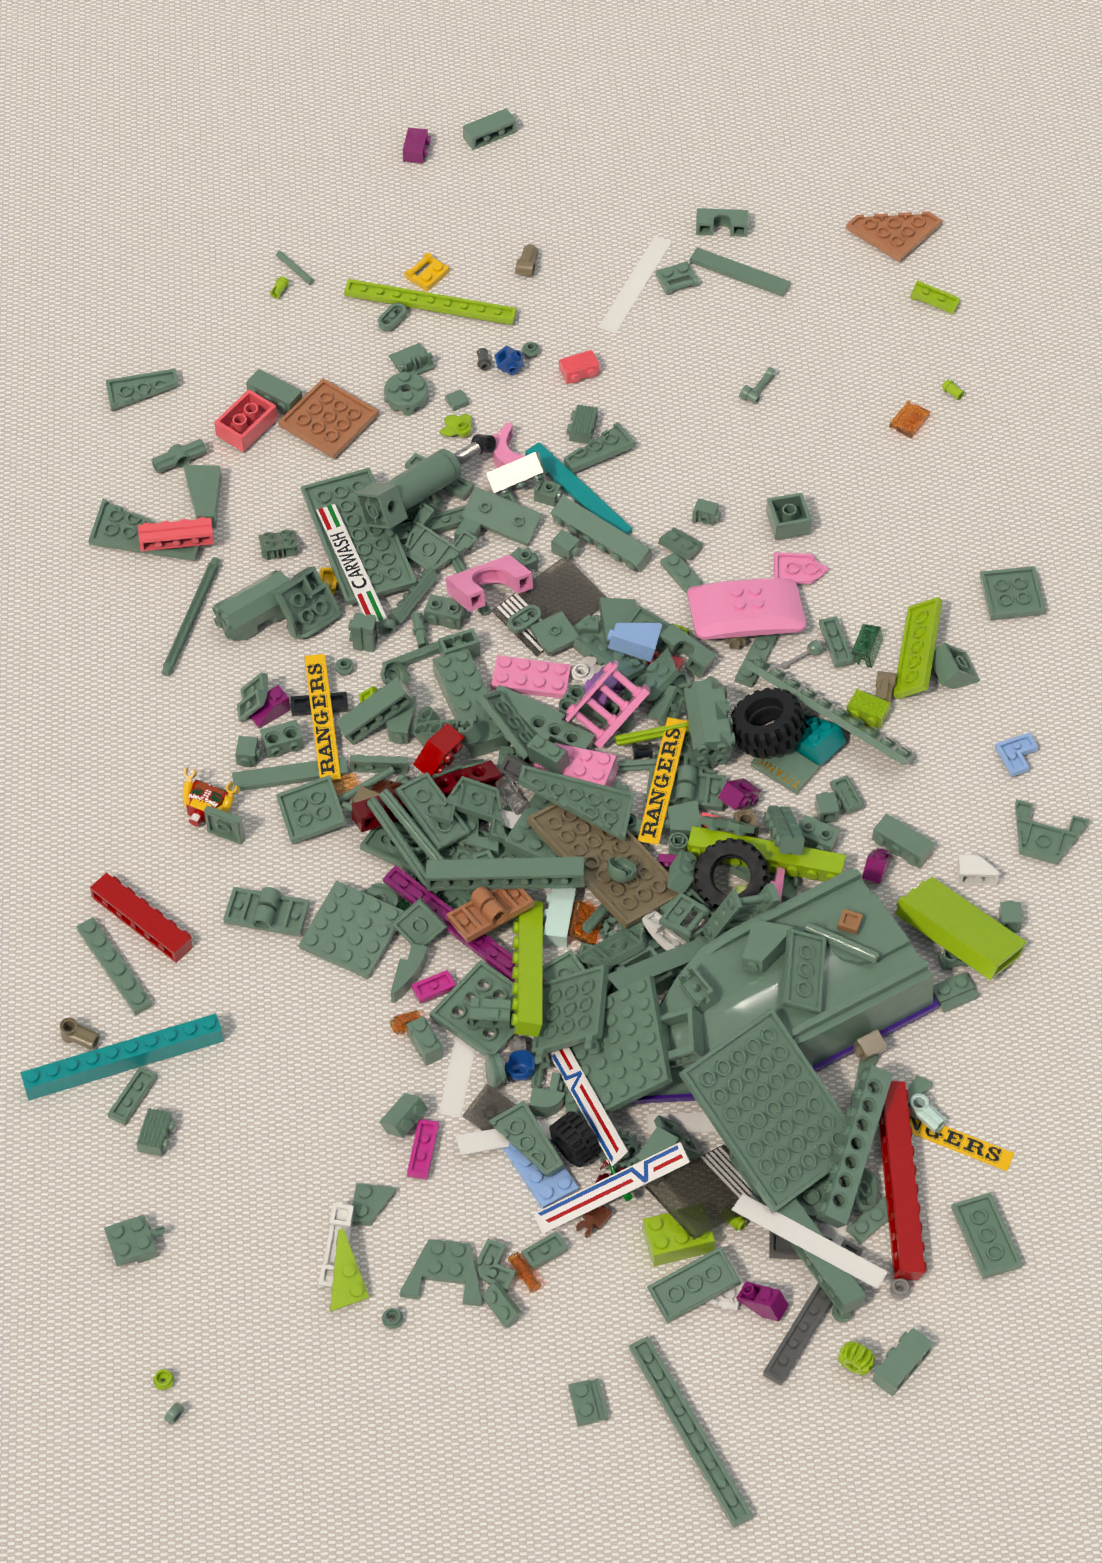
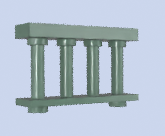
[703,883,781,942]

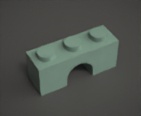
[696,208,748,237]
[656,624,717,679]

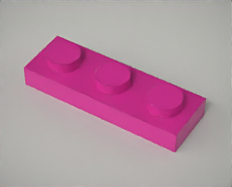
[407,1119,439,1180]

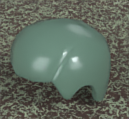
[380,661,411,685]
[607,856,637,883]

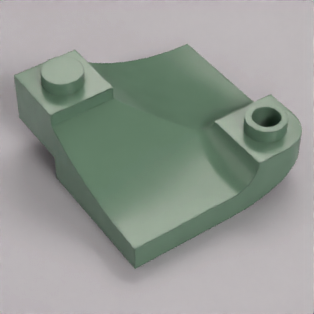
[273,566,343,639]

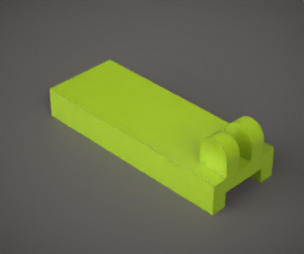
[910,280,960,314]

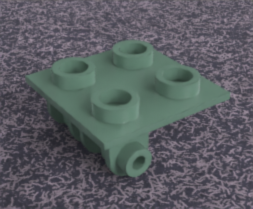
[388,342,436,375]
[258,529,299,560]

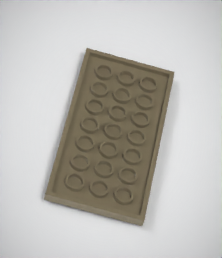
[526,803,679,929]

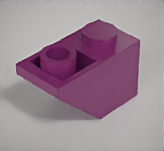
[862,848,892,884]
[736,1281,789,1322]

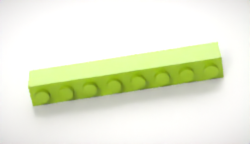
[687,826,846,882]
[511,901,543,1037]

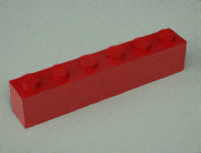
[90,872,193,963]

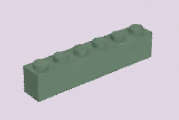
[550,496,653,573]

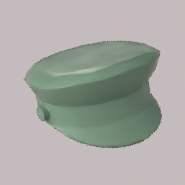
[485,1053,510,1090]

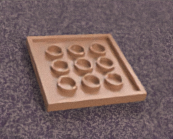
[278,378,379,459]

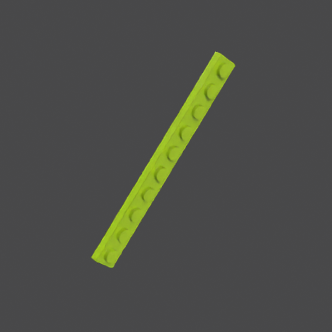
[344,279,517,325]

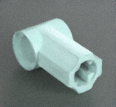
[909,1093,947,1133]

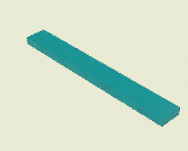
[525,442,633,535]

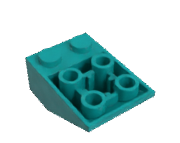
[793,713,846,765]

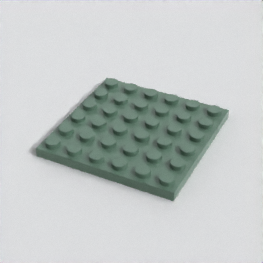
[560,975,672,1122]

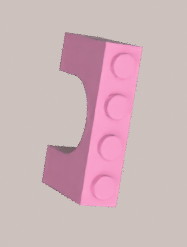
[446,555,533,612]

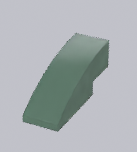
[391,943,428,1003]

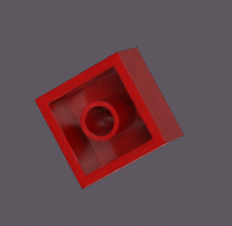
[413,723,465,777]

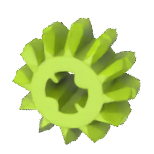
[838,1341,875,1376]

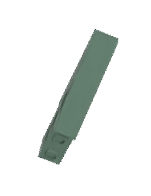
[495,685,595,750]

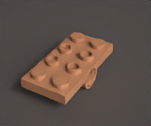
[446,886,535,943]

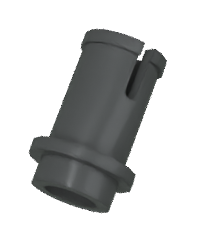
[476,348,491,371]

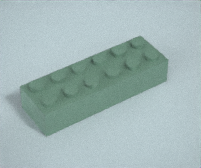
[433,648,508,759]

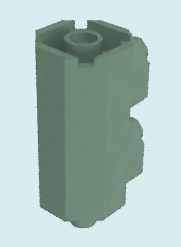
[212,570,289,641]
[683,680,735,766]

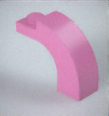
[492,422,525,468]

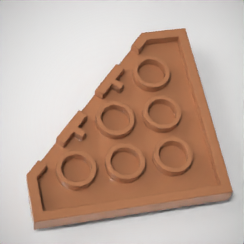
[846,212,942,263]

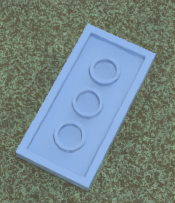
[502,1142,578,1209]

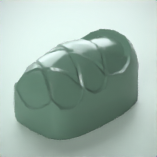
[852,1168,878,1213]

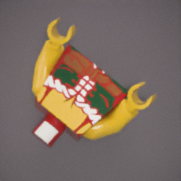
[182,767,240,827]

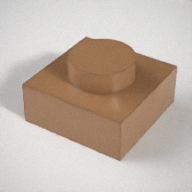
[837,909,863,935]

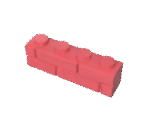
[138,517,214,551]

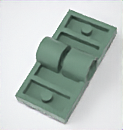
[646,765,726,811]
[223,887,310,937]

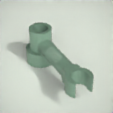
[739,367,776,404]

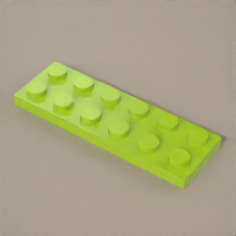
[893,597,943,699]

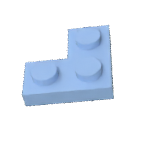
[995,732,1038,777]

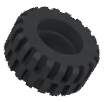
[731,687,806,758]
[693,838,770,911]

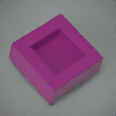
[658,854,677,867]

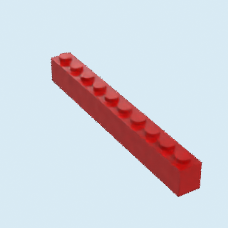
[879,1081,927,1281]

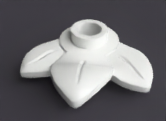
[571,656,603,684]

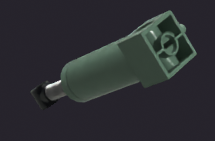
[355,434,496,537]

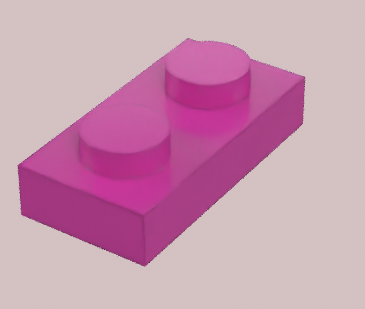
[411,970,456,1004]

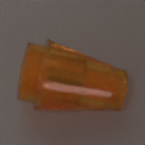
[390,1010,421,1034]

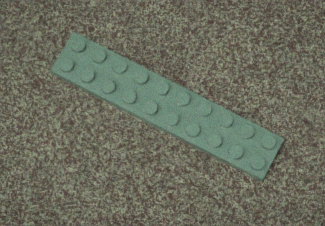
[744,658,916,765]

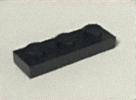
[290,692,348,716]

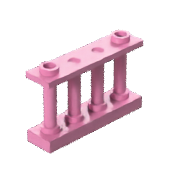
[565,659,650,748]

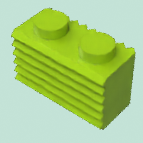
[846,689,891,728]

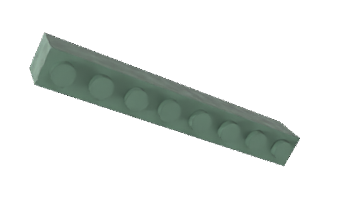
[425,856,585,891]

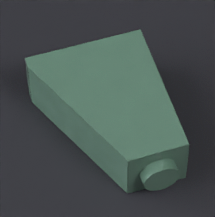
[384,696,417,744]
[742,919,793,973]

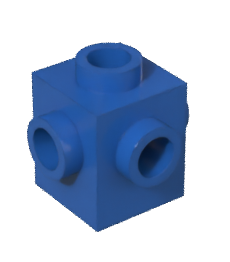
[494,345,524,376]

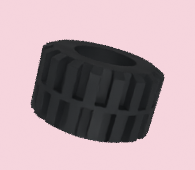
[549,1111,601,1168]

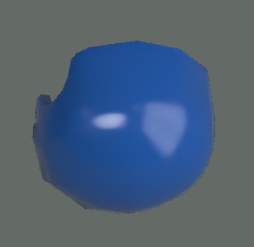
[505,1050,536,1081]

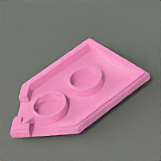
[774,552,829,584]

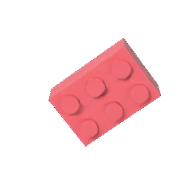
[214,389,278,452]

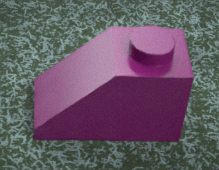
[249,685,290,729]

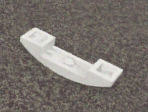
[642,911,689,963]
[318,1203,354,1287]

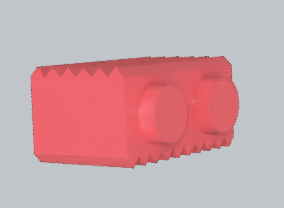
[559,350,599,384]

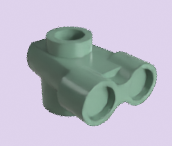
[938,949,969,969]

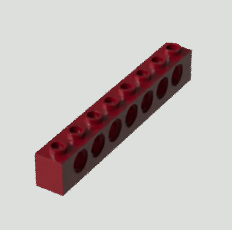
[352,760,502,833]

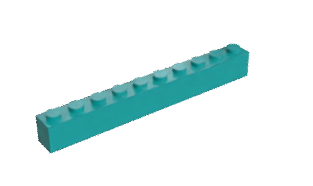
[20,1013,224,1101]

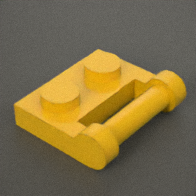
[404,252,450,292]

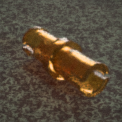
[508,1252,542,1293]

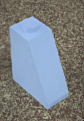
[607,623,662,662]

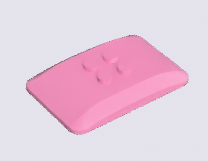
[687,578,806,640]

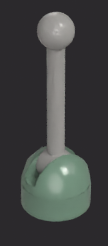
[781,639,823,669]

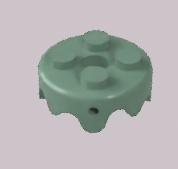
[384,372,428,416]

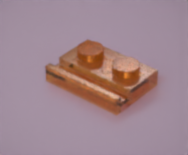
[889,400,930,439]
[568,900,600,945]

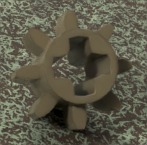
[724,636,747,650]

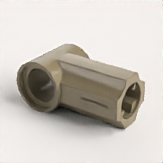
[515,244,538,277]
[875,671,896,703]
[60,1017,100,1051]

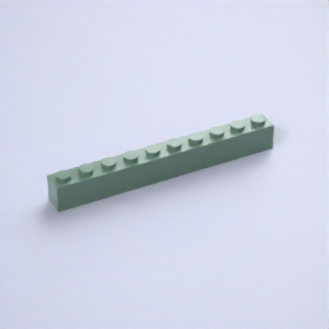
[729,1152,866,1316]

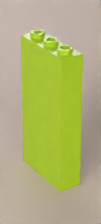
[895,877,1027,980]

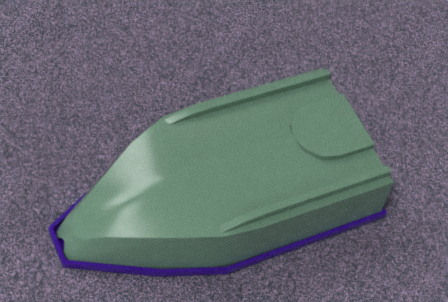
[632,868,939,1104]

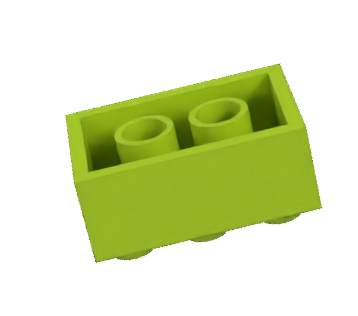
[642,1204,715,1267]

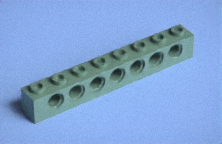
[816,1065,893,1228]

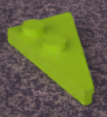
[329,1228,369,1312]

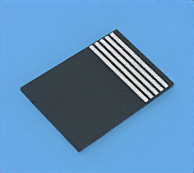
[492,556,607,657]
[645,1144,760,1240]

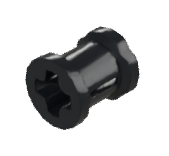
[632,742,653,760]

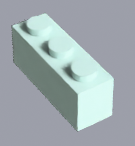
[543,888,576,948]

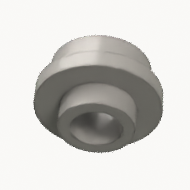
[510,1036,526,1052]
[889,1278,911,1299]

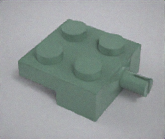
[104,1214,166,1267]

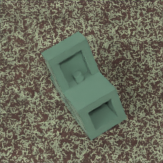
[529,1072,565,1117]

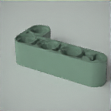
[559,685,634,733]
[412,706,482,746]

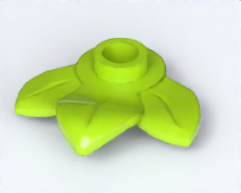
[439,413,472,437]

